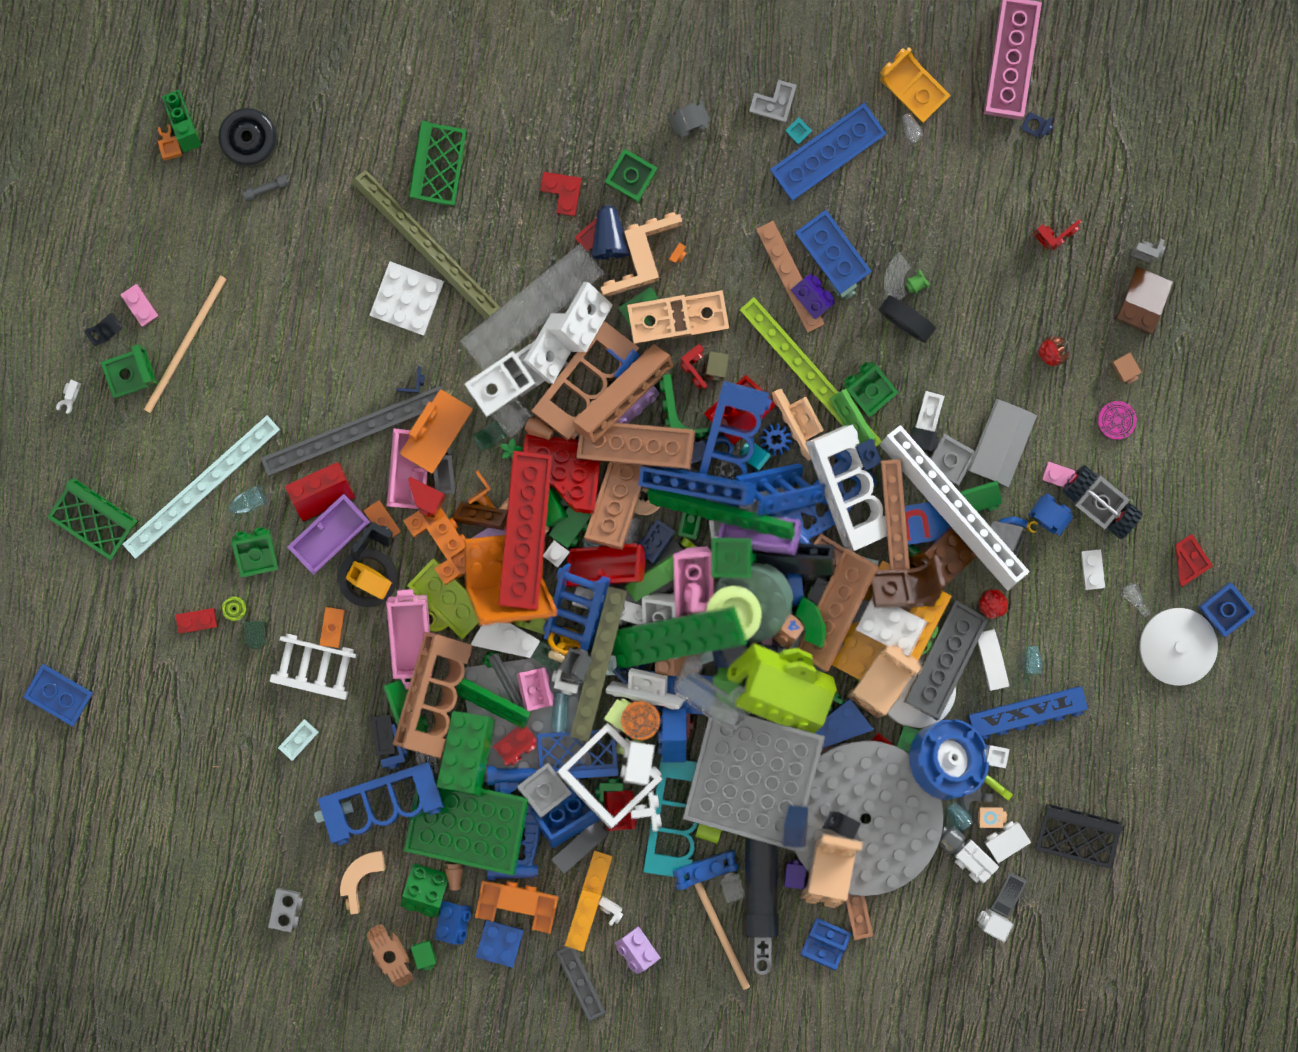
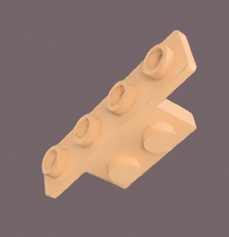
[772,388,824,461]

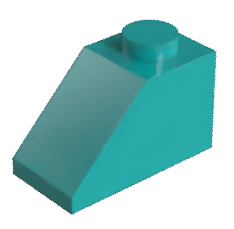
[739,443,771,472]

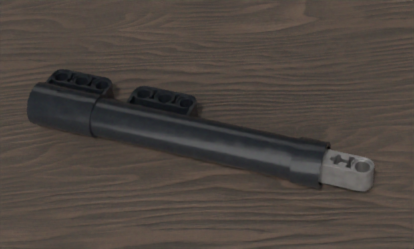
[742,683,779,975]

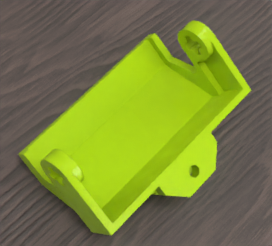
[727,644,837,734]

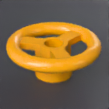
[547,627,581,656]

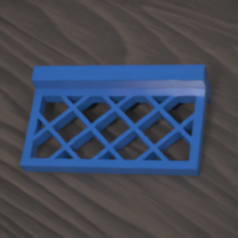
[537,729,618,780]

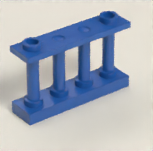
[735,463,826,516]
[543,563,611,652]

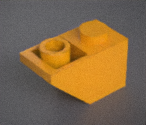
[346,561,392,599]

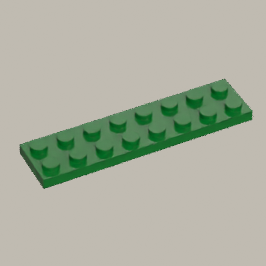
[612,605,747,669]

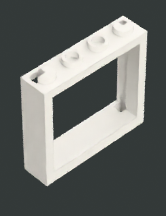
[557,723,662,829]

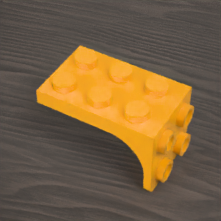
[880,47,951,123]

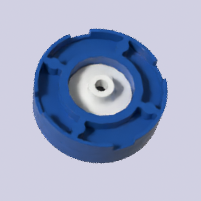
[909,719,989,800]

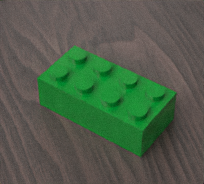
[437,711,496,797]

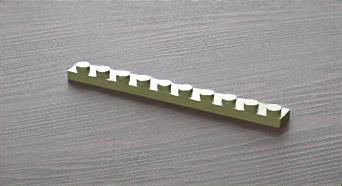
[352,170,500,320]

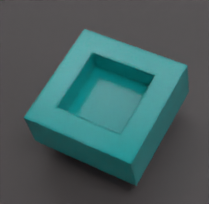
[785,117,812,145]

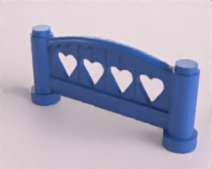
[767,450,878,544]
[487,766,540,881]

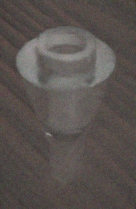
[1122,583,1150,617]

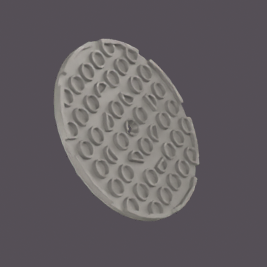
[795,740,943,896]

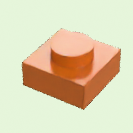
[669,242,687,265]

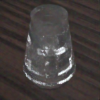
[901,113,924,143]

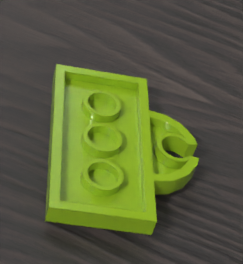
[407,557,479,639]

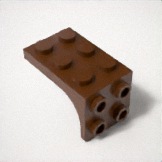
[909,526,977,584]
[870,555,946,608]

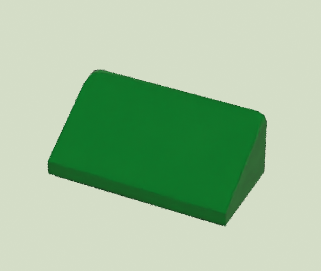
[678,512,703,540]

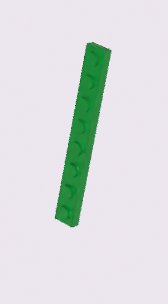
[647,488,795,540]

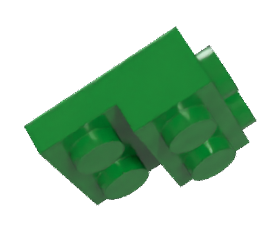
[843,361,899,418]
[231,527,279,578]

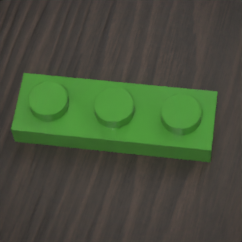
[829,389,876,445]

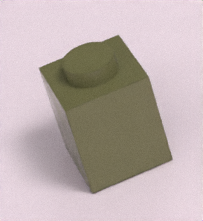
[706,351,729,381]

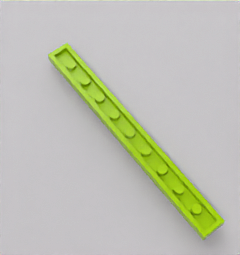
[739,297,882,447]

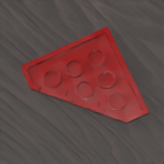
[523,434,600,514]

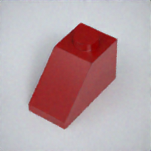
[408,477,446,517]

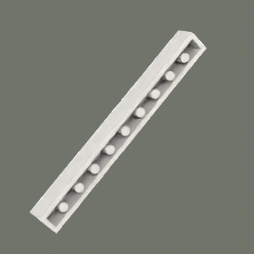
[880,425,1029,591]

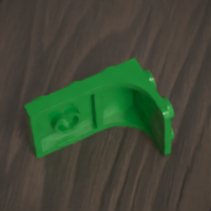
[659,374,710,439]

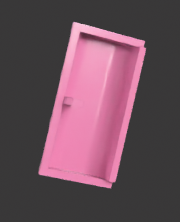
[386,429,427,509]

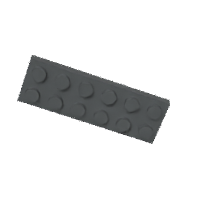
[904,600,988,720]

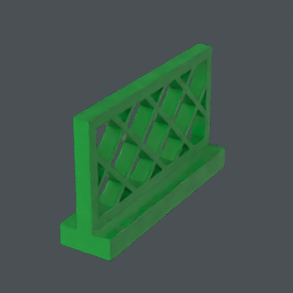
[408,121,467,206]
[47,478,138,561]

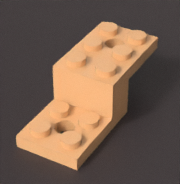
[627,290,729,344]

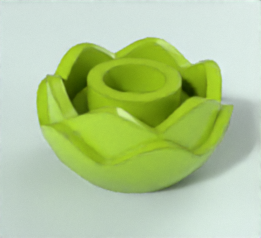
[222,597,246,621]

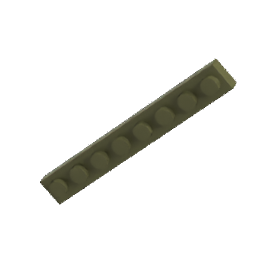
[570,586,628,742]

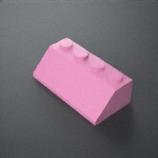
[673,546,714,617]

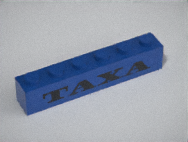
[968,686,1088,740]

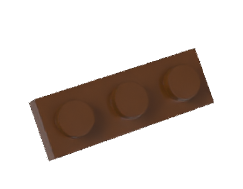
[453,502,507,530]

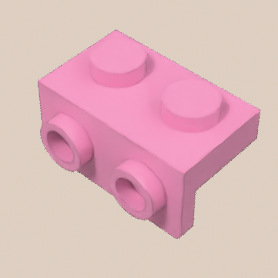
[517,668,554,711]

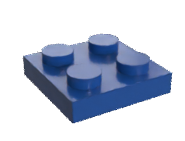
[476,920,524,968]

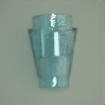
[1024,646,1043,675]
[947,802,974,832]

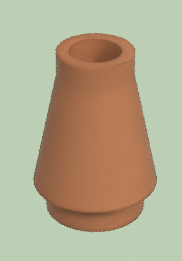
[524,416,555,441]
[444,861,464,890]

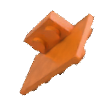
[400,390,473,474]

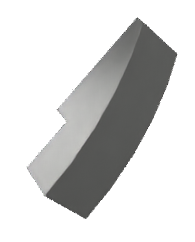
[434,445,455,494]
[551,821,608,874]

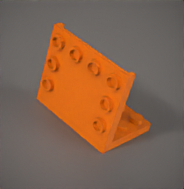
[465,535,557,625]

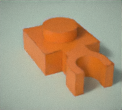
[158,124,182,161]

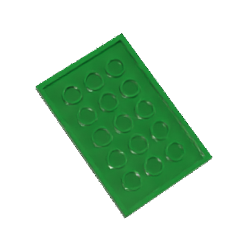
[404,778,529,875]

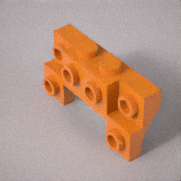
[404,508,466,585]
[475,880,559,934]

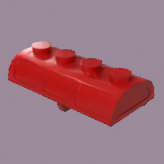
[566,543,645,588]

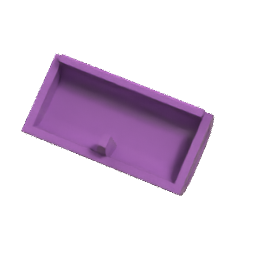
[287,494,370,575]
[717,517,801,555]

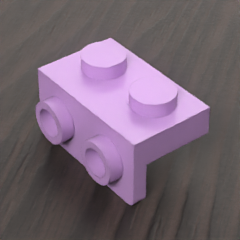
[615,926,660,974]

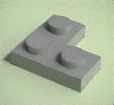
[749,80,797,123]

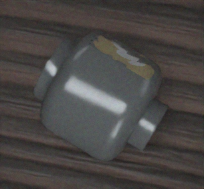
[938,826,966,855]

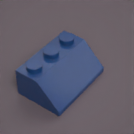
[530,780,601,849]

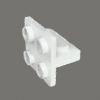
[631,791,662,832]

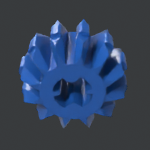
[759,423,792,456]

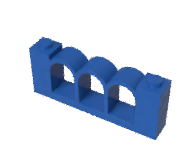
[699,381,771,507]
[318,762,445,846]

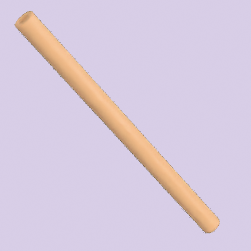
[694,882,750,990]

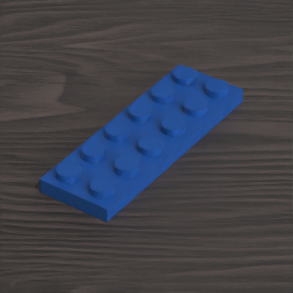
[770,102,887,201]

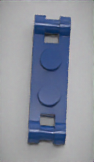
[673,850,739,890]

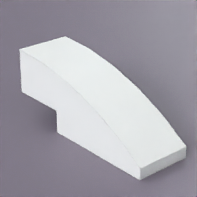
[977,629,1009,691]

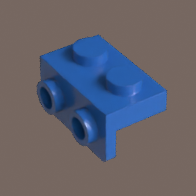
[434,901,471,944]

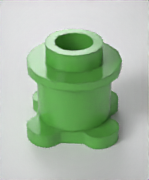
[905,270,930,295]

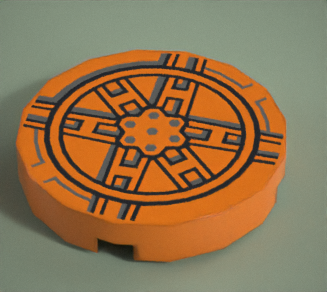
[621,701,660,740]

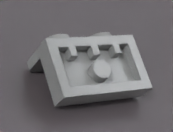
[1130,239,1166,263]

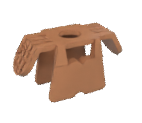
[367,925,413,987]

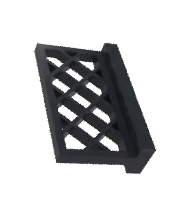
[1035,803,1123,869]

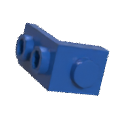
[381,723,409,770]

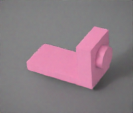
[684,584,708,614]

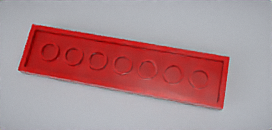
[498,451,552,610]

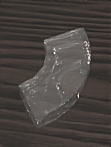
[884,252,911,300]

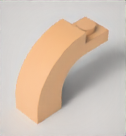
[340,850,386,914]

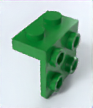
[400,864,448,917]

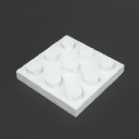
[370,262,444,336]

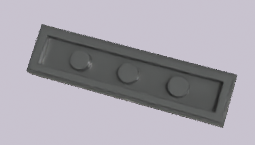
[555,946,606,1021]

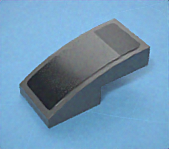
[991,872,1027,917]

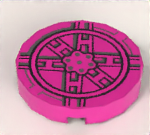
[1098,401,1137,440]

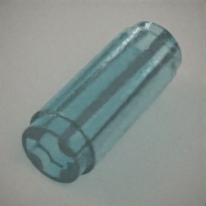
[551,692,569,732]

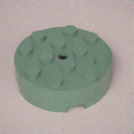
[714,562,793,642]

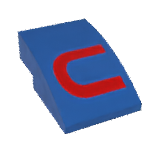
[905,502,950,545]

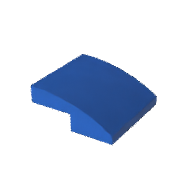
[800,918,852,971]

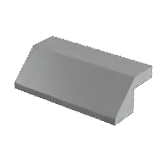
[968,399,1037,487]

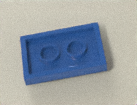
[23,664,93,727]

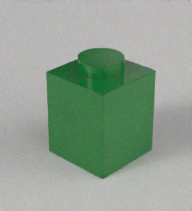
[411,939,437,971]

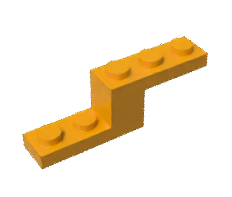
[565,850,613,952]

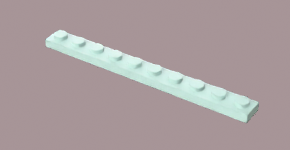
[123,415,280,559]

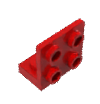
[1032,220,1081,251]
[680,344,708,390]
[493,726,537,766]

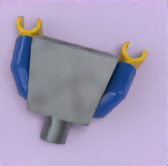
[991,516,1038,557]

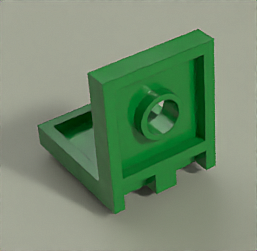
[101,344,158,399]

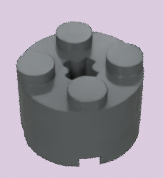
[667,100,711,138]

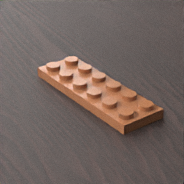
[577,423,695,470]
[584,462,645,550]
[798,549,879,671]

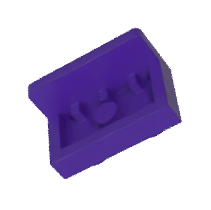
[791,274,835,319]

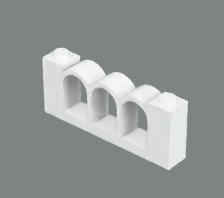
[806,425,887,551]

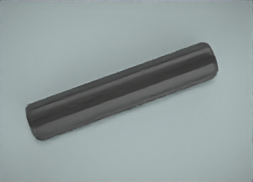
[489,653,523,706]

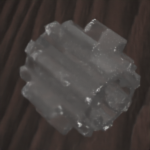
[715,459,739,480]

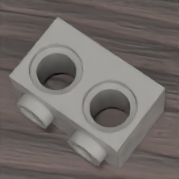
[268,888,303,932]

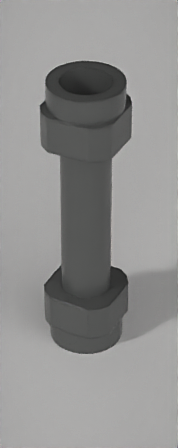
[242,174,290,202]

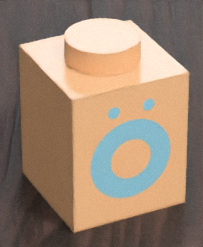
[978,807,1007,828]

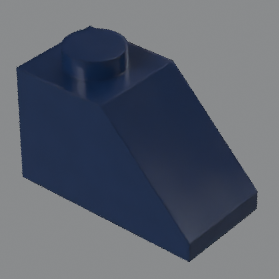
[783,805,809,848]

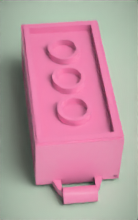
[387,589,433,690]

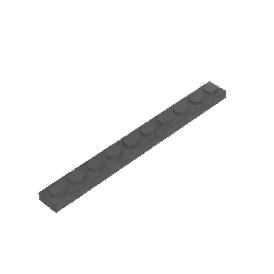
[261,386,442,476]

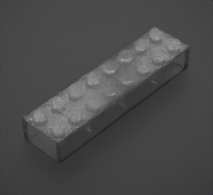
[460,244,605,370]

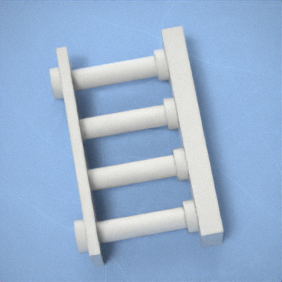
[270,633,358,700]

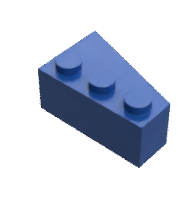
[815,698,874,748]

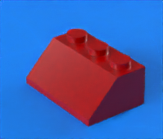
[704,375,776,445]
[285,462,356,522]

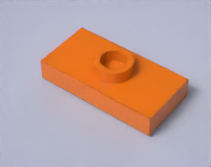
[363,500,401,538]
[320,607,345,648]

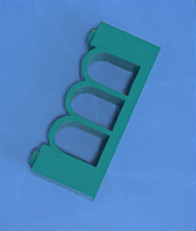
[644,756,698,879]

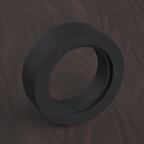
[878,295,936,343]
[338,549,397,607]

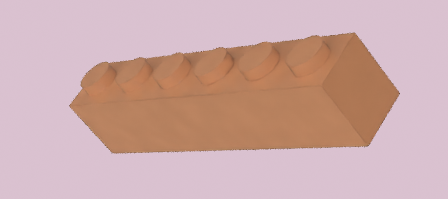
[573,344,673,443]

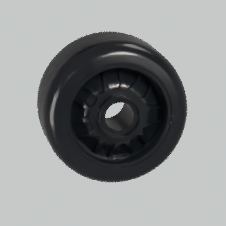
[218,108,278,168]

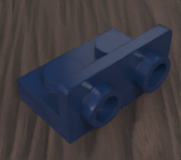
[637,519,677,565]

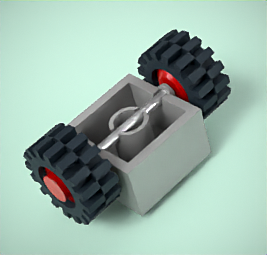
[1062,465,1143,540]

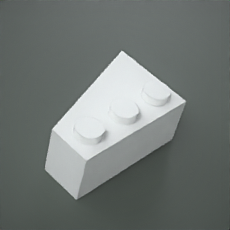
[470,622,541,658]

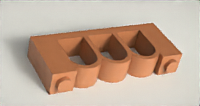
[531,321,639,441]
[393,632,472,758]

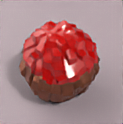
[1038,337,1070,367]
[978,589,1009,620]

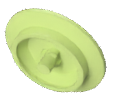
[706,586,761,640]

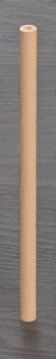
[144,275,227,413]

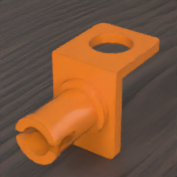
[467,470,496,508]

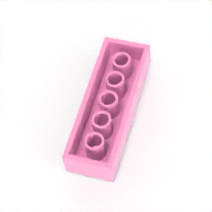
[983,0,1042,120]

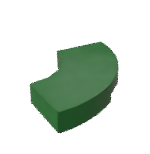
[795,597,826,648]

